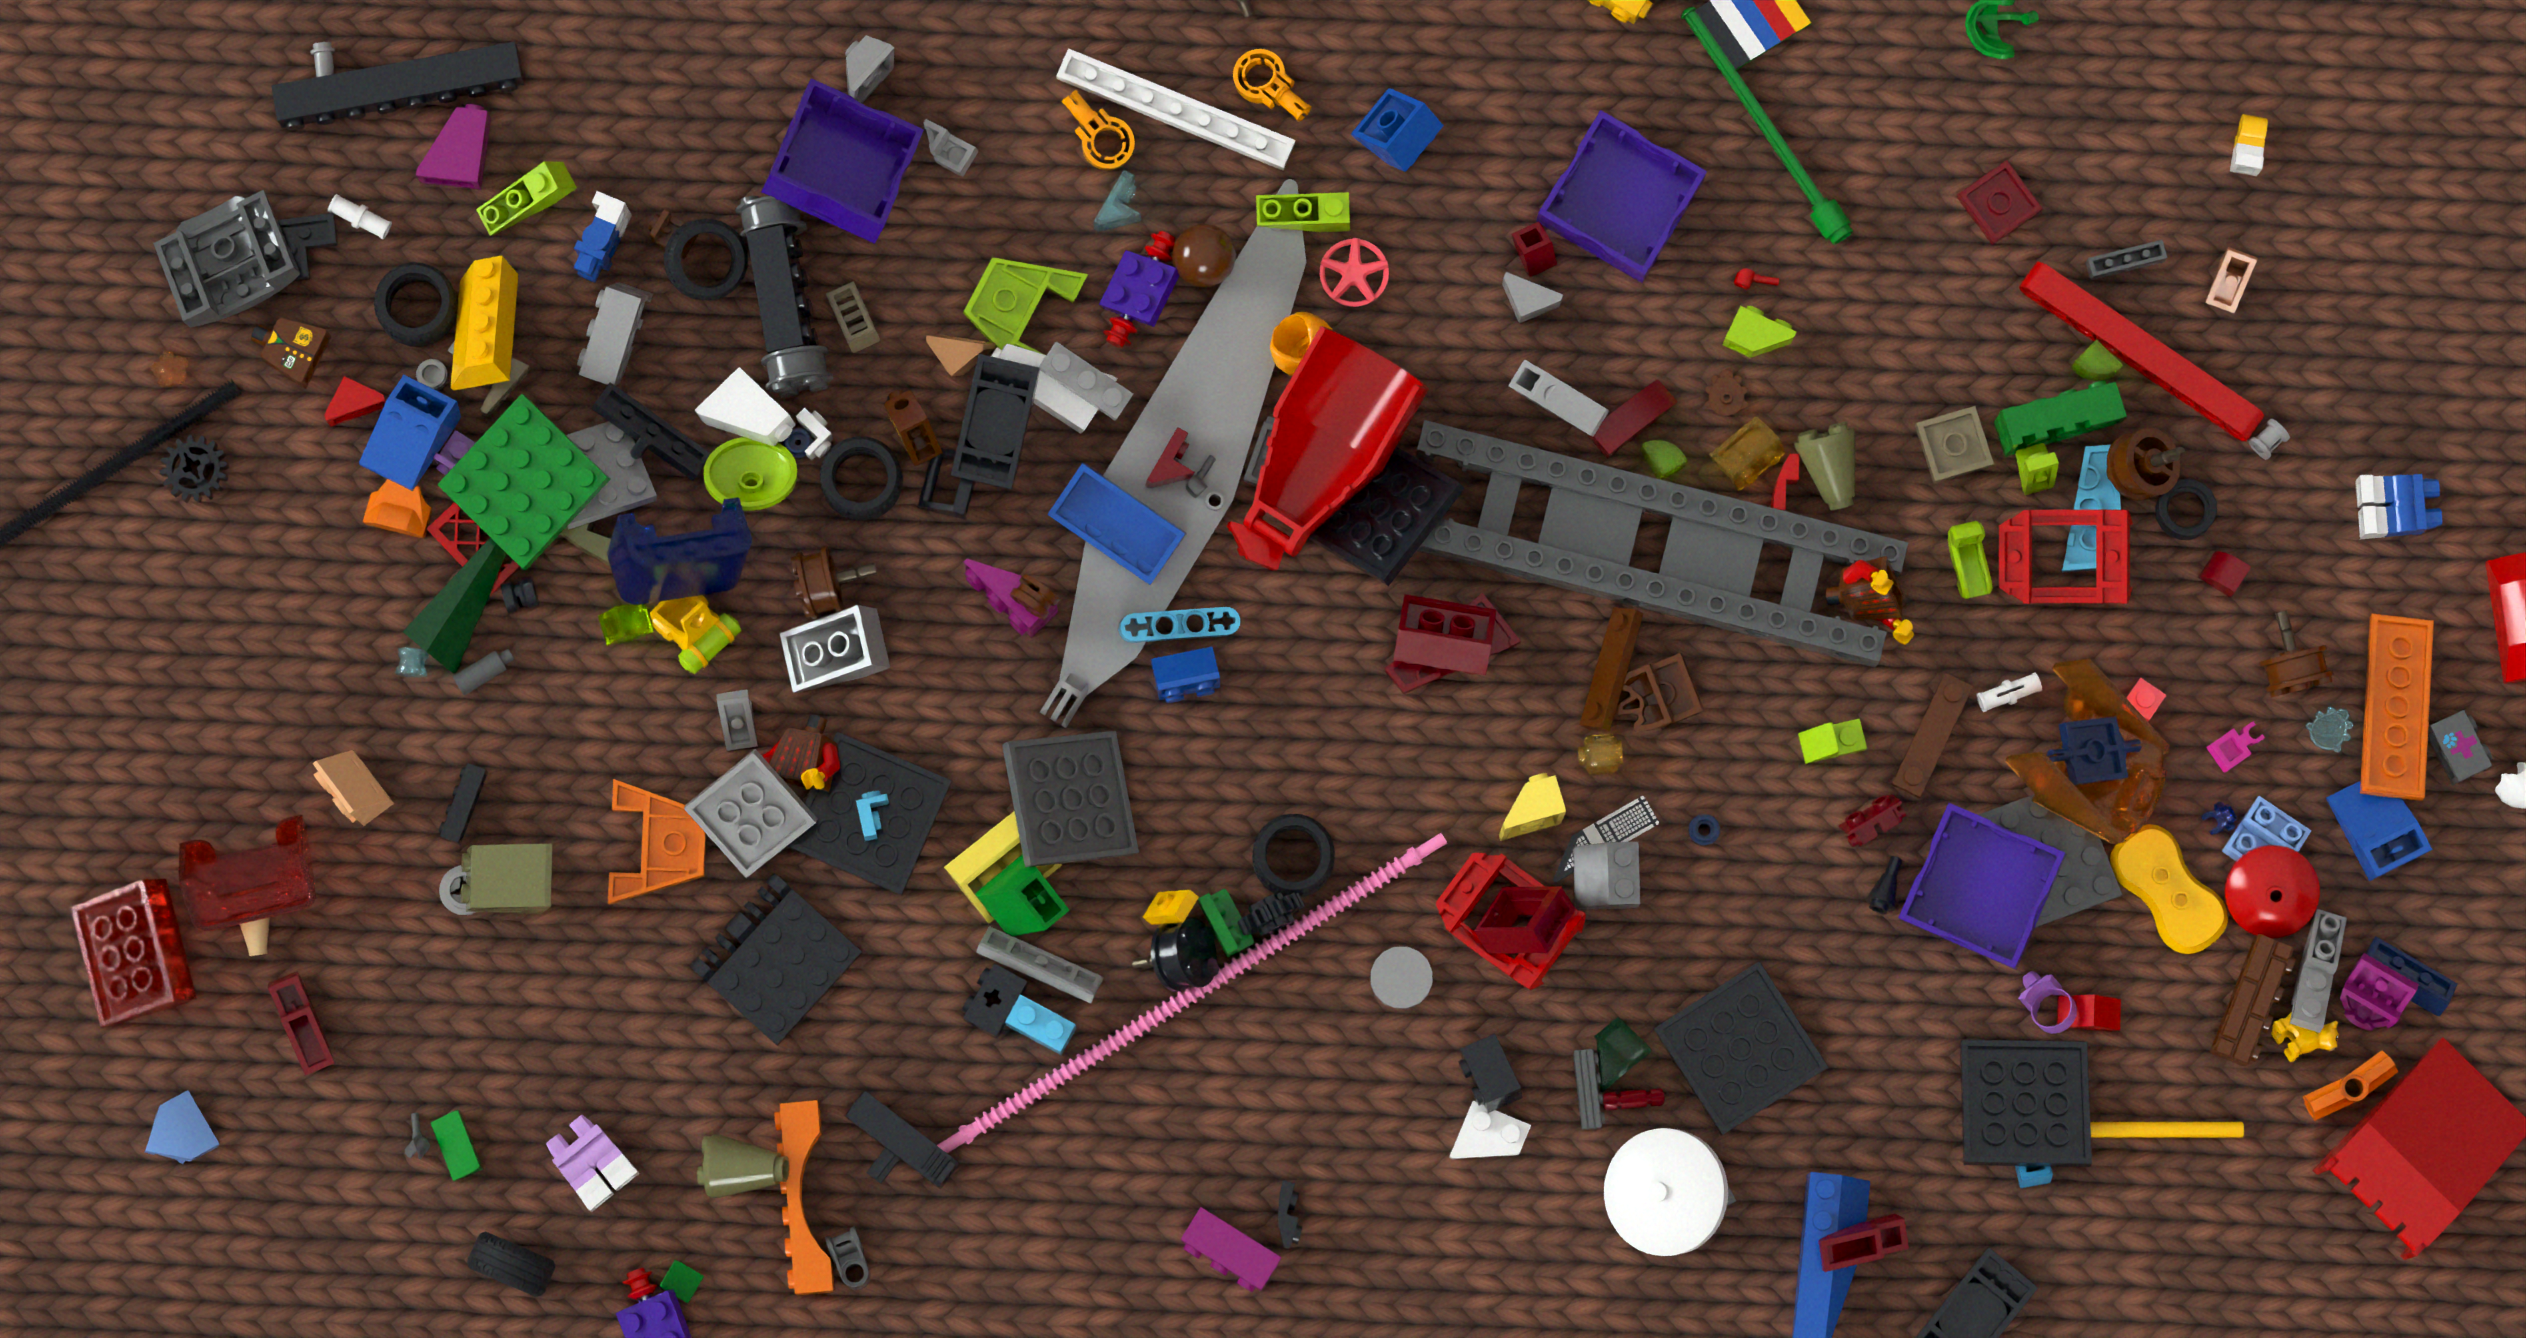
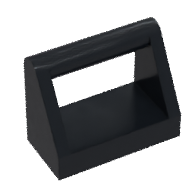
[917,448,976,520]

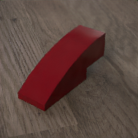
[1588,379,1678,459]
[268,971,335,1076]
[1818,1214,1909,1272]

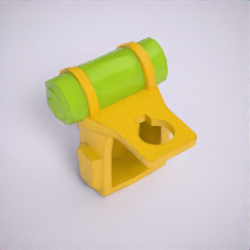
[650,584,741,674]

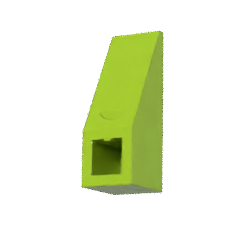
[476,161,577,236]
[1256,192,1350,232]

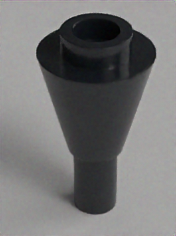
[1865,856,1903,914]

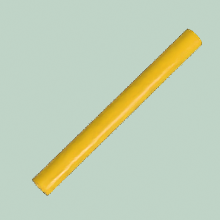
[2090,1122,2244,1138]

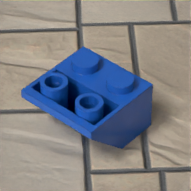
[1151,647,1220,703]

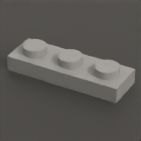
[1039,342,1133,420]

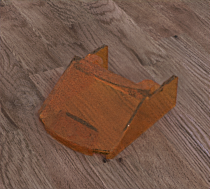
[2005,659,2169,844]

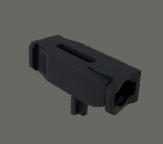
[844,1091,960,1190]

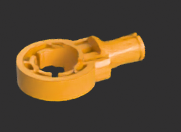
[1233,49,1312,122]
[1062,89,1135,170]

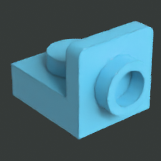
[856,791,889,841]

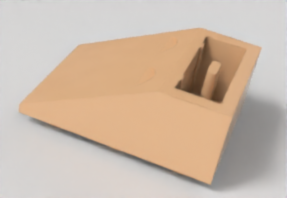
[312,750,394,826]

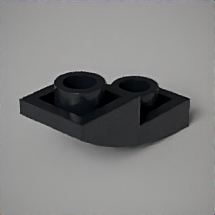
[1278,1180,1303,1250]

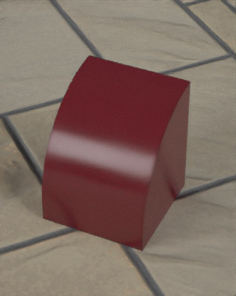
[1512,221,1557,277]
[2198,551,2251,598]

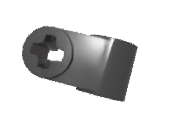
[825,1226,871,1290]

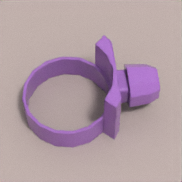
[2019,971,2077,1034]

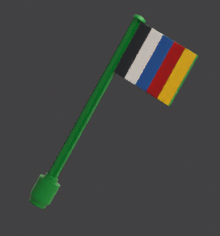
[1681,0,1853,245]

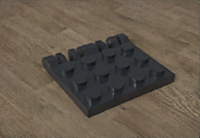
[689,873,862,1046]

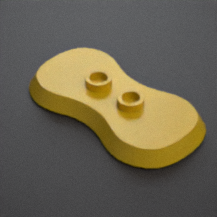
[2110,824,2228,954]

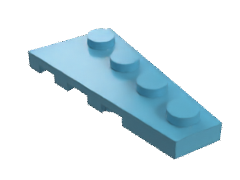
[2062,445,2121,573]

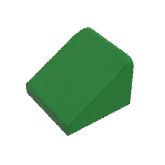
[659,1259,704,1303]

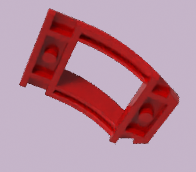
[1999,509,2133,604]
[1435,853,1586,991]

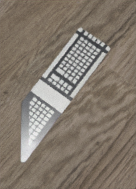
[1553,796,1659,883]

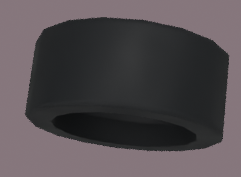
[2155,479,2217,540]

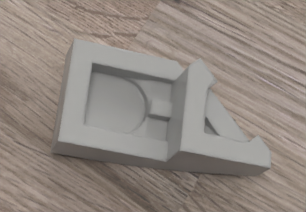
[923,119,979,177]

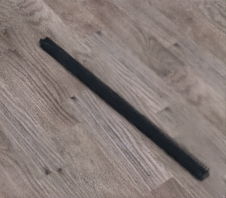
[0,379,242,548]

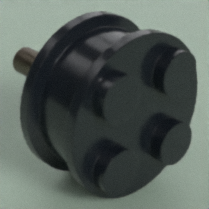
[1133,918,1219,992]

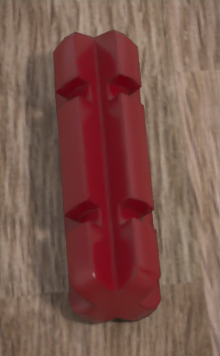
[1603,1088,1665,1110]

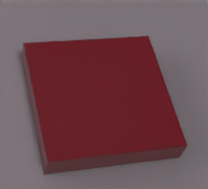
[1956,160,2043,246]

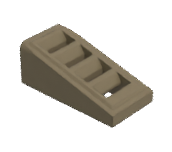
[826,281,880,353]
[480,358,530,418]

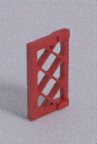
[426,502,521,596]

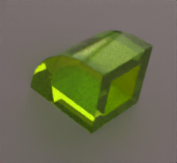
[2071,340,2123,381]
[1640,440,1688,480]
[598,602,654,645]

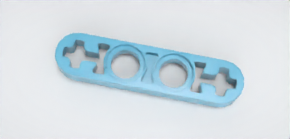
[1118,607,1240,643]

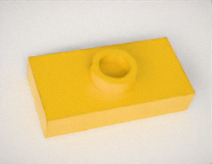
[1143,890,1199,925]

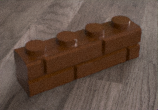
[2210,934,2296,1067]

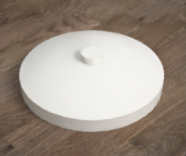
[1604,1128,1728,1256]

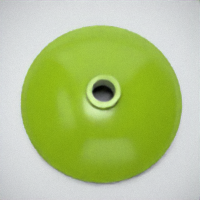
[703,437,797,511]

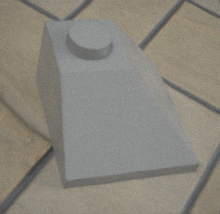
[845,35,895,104]

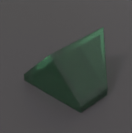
[1594,1017,1652,1093]

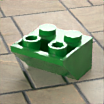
[975,854,1069,936]

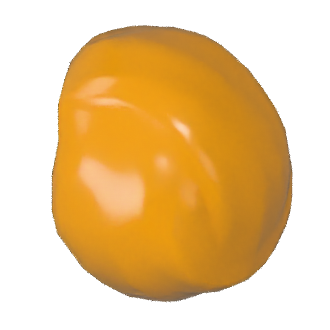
[1270,312,1333,376]

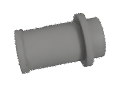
[310,42,335,77]

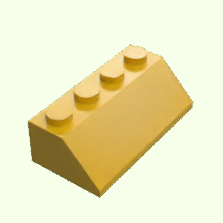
[451,256,518,391]

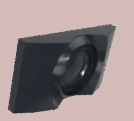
[951,354,1040,490]
[1915,1247,2038,1338]

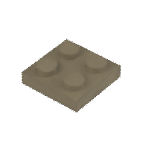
[1915,406,1994,484]

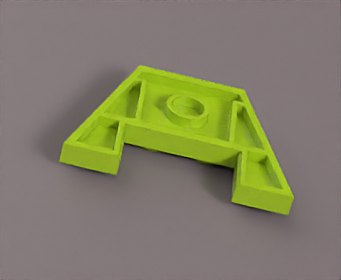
[963,257,1088,355]

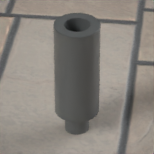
[452,649,514,696]

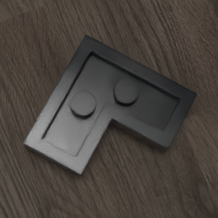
[278,213,338,282]

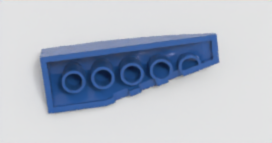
[1792,1172,1870,1338]

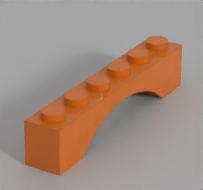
[775,1100,835,1296]

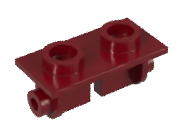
[1838,794,1906,847]

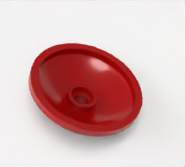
[2225,845,2320,938]

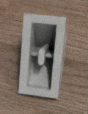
[1502,272,1563,323]

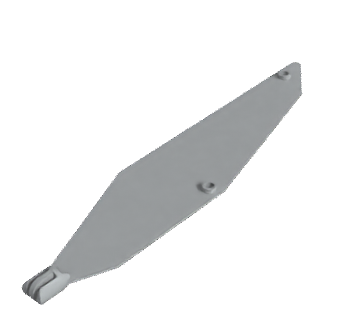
[1040,179,1306,728]

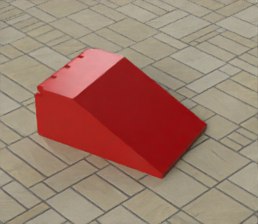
[2312,1037,2526,1260]

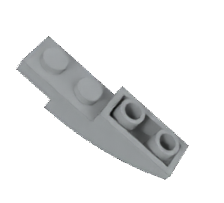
[2290,909,2347,1033]

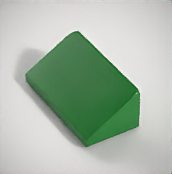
[431,1110,483,1181]

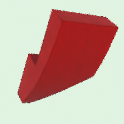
[1771,453,1799,511]
[1227,521,1285,571]

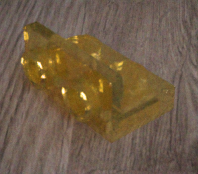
[1709,416,1785,491]

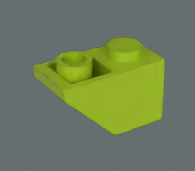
[1722,306,1796,358]

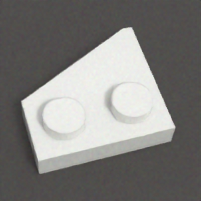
[1449,1101,1531,1159]

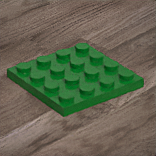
[437,394,611,570]

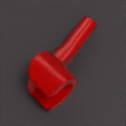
[1734,268,1779,290]

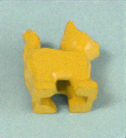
[2271,1012,2339,1062]

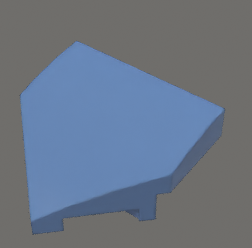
[145,1090,219,1164]

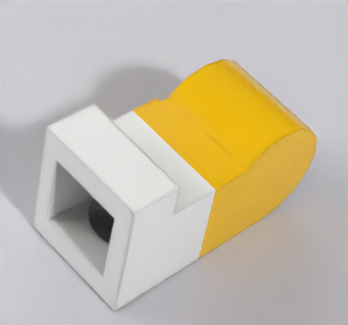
[2230,114,2268,176]

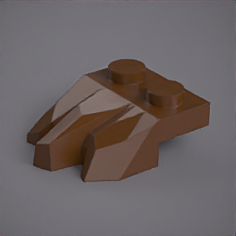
[1618,653,1705,732]

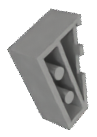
[577,282,653,386]

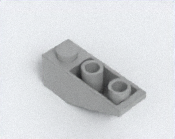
[1508,359,1609,437]

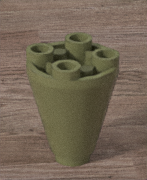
[1793,422,1856,510]
[697,1134,789,1198]

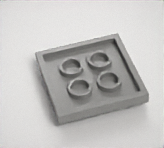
[567,421,657,530]
[684,749,818,878]

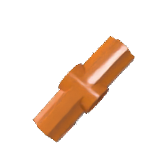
[2303,1050,2399,1121]

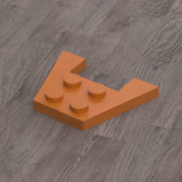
[608,779,706,905]

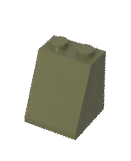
[461,844,552,914]

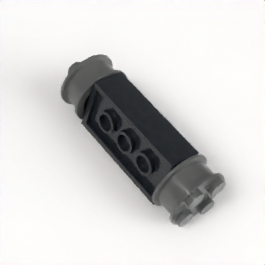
[735,196,833,398]

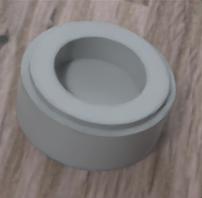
[416,359,448,391]

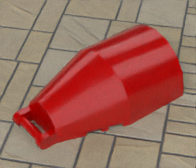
[1243,326,1429,557]

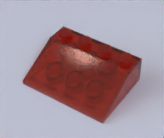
[71,879,197,1028]

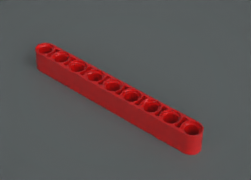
[2019,261,2264,442]

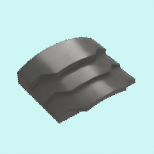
[153,190,300,327]

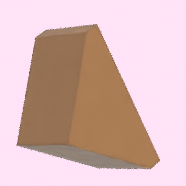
[926,334,995,377]

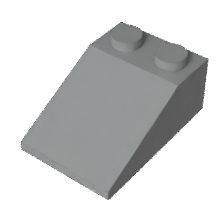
[780,605,890,693]

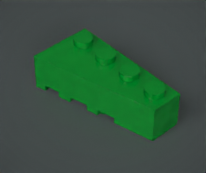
[1994,380,2127,457]

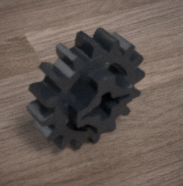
[160,435,229,503]
[1237,892,1305,936]

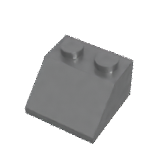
[1573,842,1640,910]

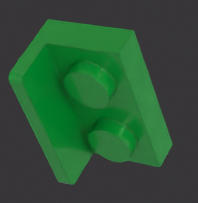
[1198,889,1254,958]

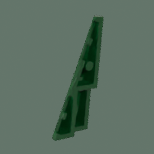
[403,537,507,674]

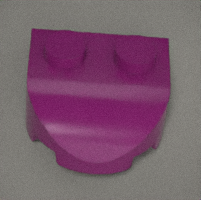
[2340,953,2419,1031]

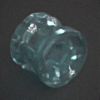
[395,648,429,678]

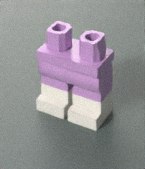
[546,1115,640,1212]

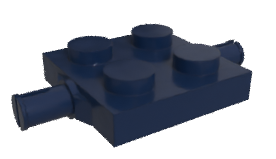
[2047,716,2142,786]

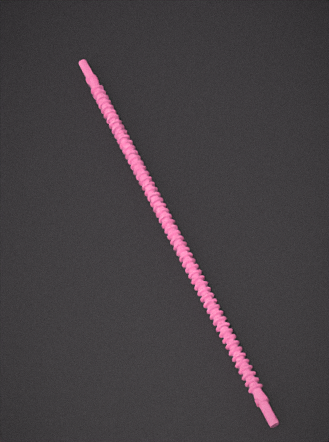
[937,833,1447,1153]

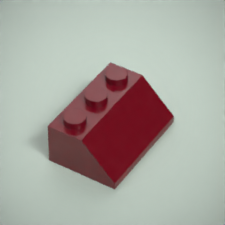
[1393,594,1496,675]

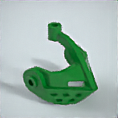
[1965,0,2039,59]

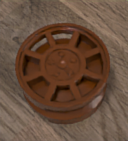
[1009,574,1060,620]

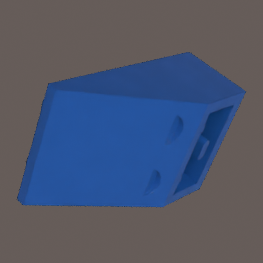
[359,375,461,491]
[2326,781,2433,882]

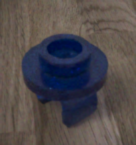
[2201,801,2237,835]

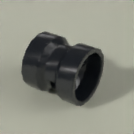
[501,576,539,614]

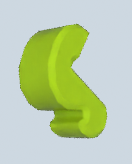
[1948,521,1993,599]

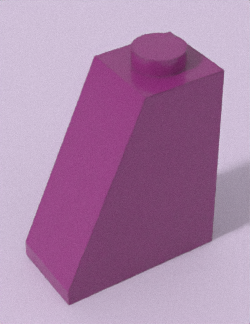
[416,104,491,190]

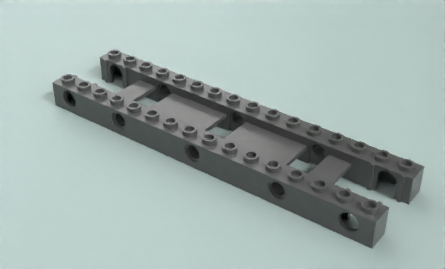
[1416,420,1909,668]

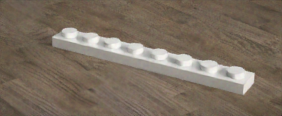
[1056,48,1295,171]

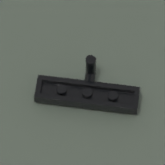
[591,382,711,481]

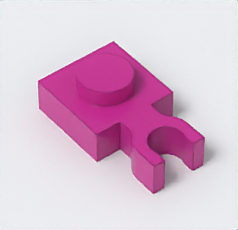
[2206,721,2265,773]

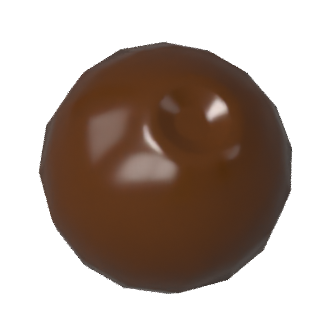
[1172,223,1236,287]

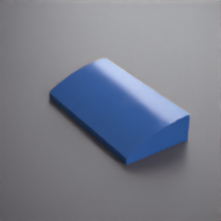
[1047,463,1186,585]

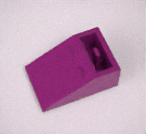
[964,559,1058,638]

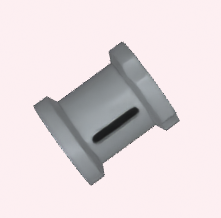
[2248,419,2290,460]

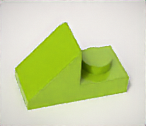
[2015,443,2059,496]
[1798,718,1867,764]

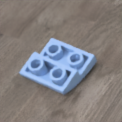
[2222,796,2311,861]

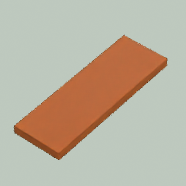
[2360,614,2434,801]

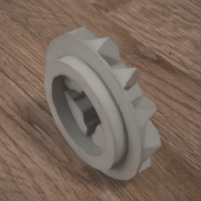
[439,865,475,915]

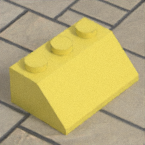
[1499,773,1566,841]
[944,811,1062,924]

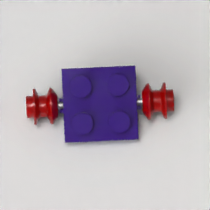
[1099,231,1179,349]
[616,1267,692,1338]

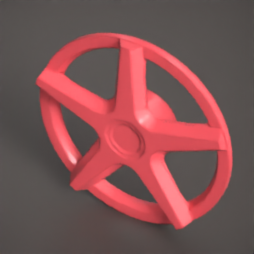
[1319,238,1389,307]

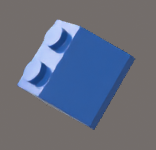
[1351,88,1444,172]

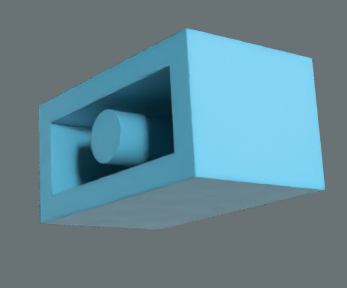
[1005,994,1076,1056]

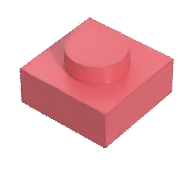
[2122,678,2166,722]

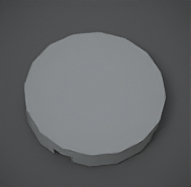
[1370,947,1433,1009]

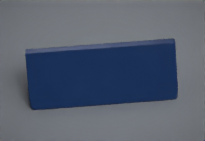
[2365,936,2458,1016]

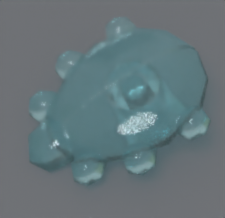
[2306,707,2353,752]

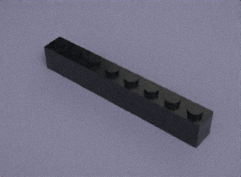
[271,42,525,131]

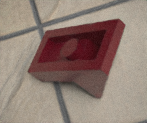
[1145,427,1195,488]

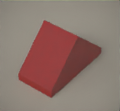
[324,376,387,427]
[2057,994,2121,1031]

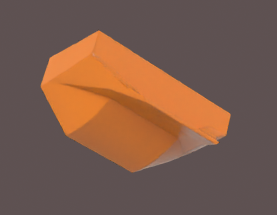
[363,479,433,539]

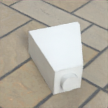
[695,367,795,447]

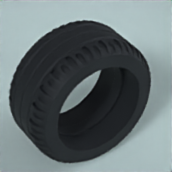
[664,219,748,300]
[374,262,458,347]
[820,436,903,521]
[1252,814,1335,897]
[467,1231,555,1297]

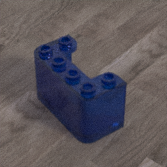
[607,497,752,605]

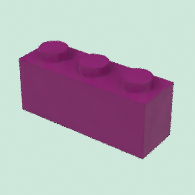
[1180,1207,1282,1293]

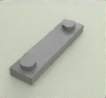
[976,926,1104,1003]

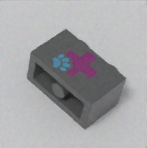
[2428,710,2492,786]

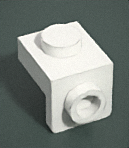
[796,408,833,461]

